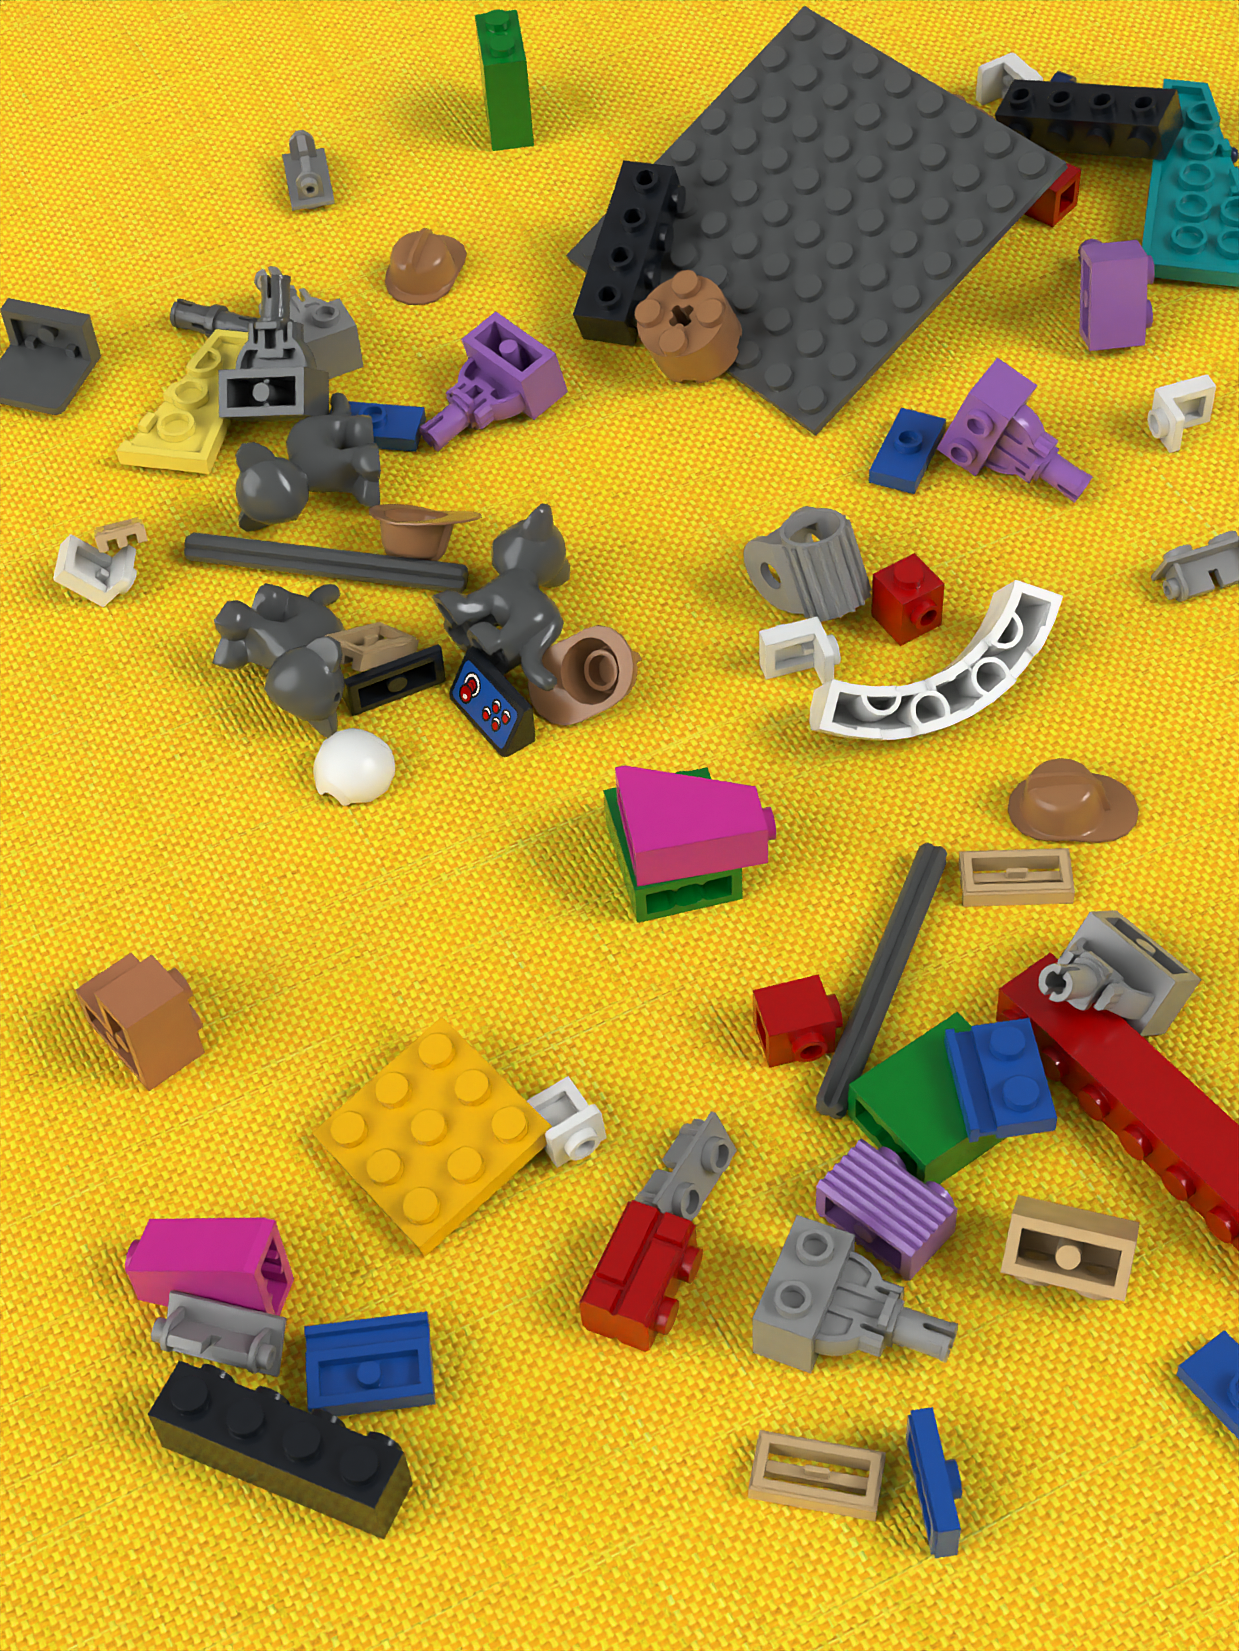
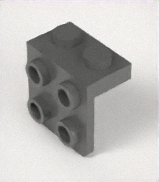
[0,298,101,415]

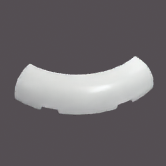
[809,580,1063,740]

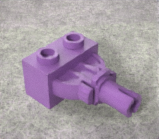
[1078,239,1155,351]
[419,312,568,451]
[937,358,1093,503]

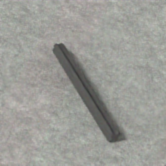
[184,532,469,593]
[816,843,947,1119]

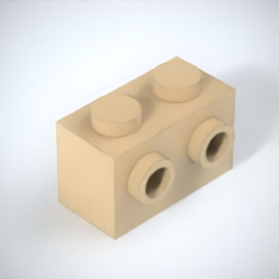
[1000,1195,1140,1302]

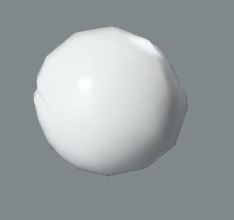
[313,728,395,806]

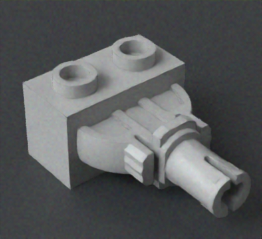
[254,266,364,379]
[1038,910,1202,1037]
[752,1215,958,1374]

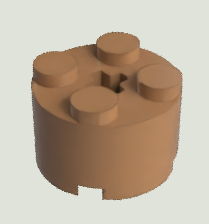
[635,270,742,384]

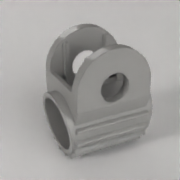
[743,506,872,622]

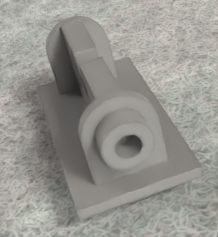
[282,130,335,211]
[1151,531,1239,602]
[635,1112,737,1221]
[151,1290,286,1377]

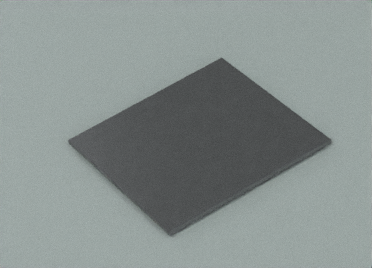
[566,6,1068,436]

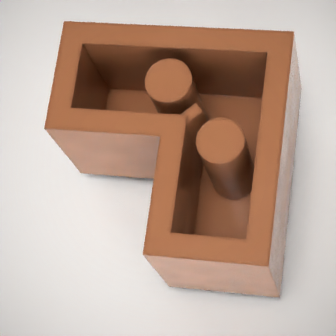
[75,952,205,1091]

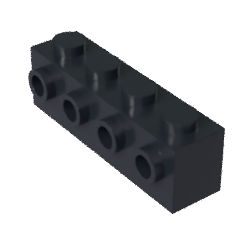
[995,79,1184,160]
[573,160,686,346]
[148,1360,413,1539]

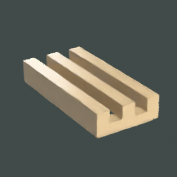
[94,517,148,553]
[325,622,419,672]
[958,848,1075,907]
[748,1430,886,1522]

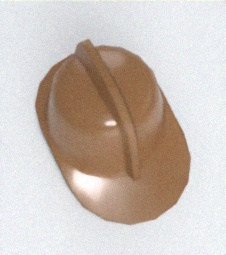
[385,228,467,305]
[369,504,482,561]
[528,625,642,726]
[1008,758,1139,843]

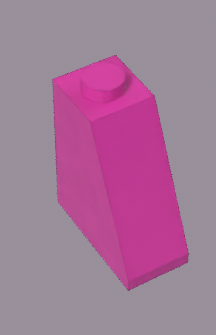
[615,765,776,886]
[125,1218,294,1316]

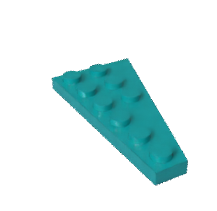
[1141,79,1239,287]

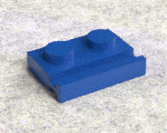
[944,1018,1057,1143]
[304,1311,436,1417]

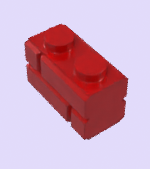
[579,1200,703,1352]

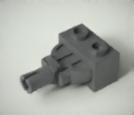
[219,274,329,422]

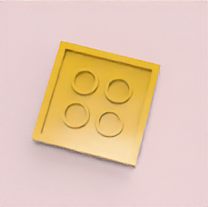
[312,1016,552,1257]

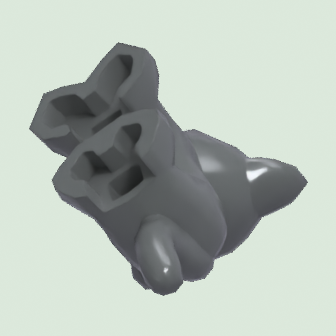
[235,392,381,532]
[432,503,570,691]
[212,584,345,738]

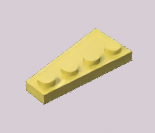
[116,329,248,474]

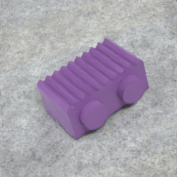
[816,1139,957,1281]

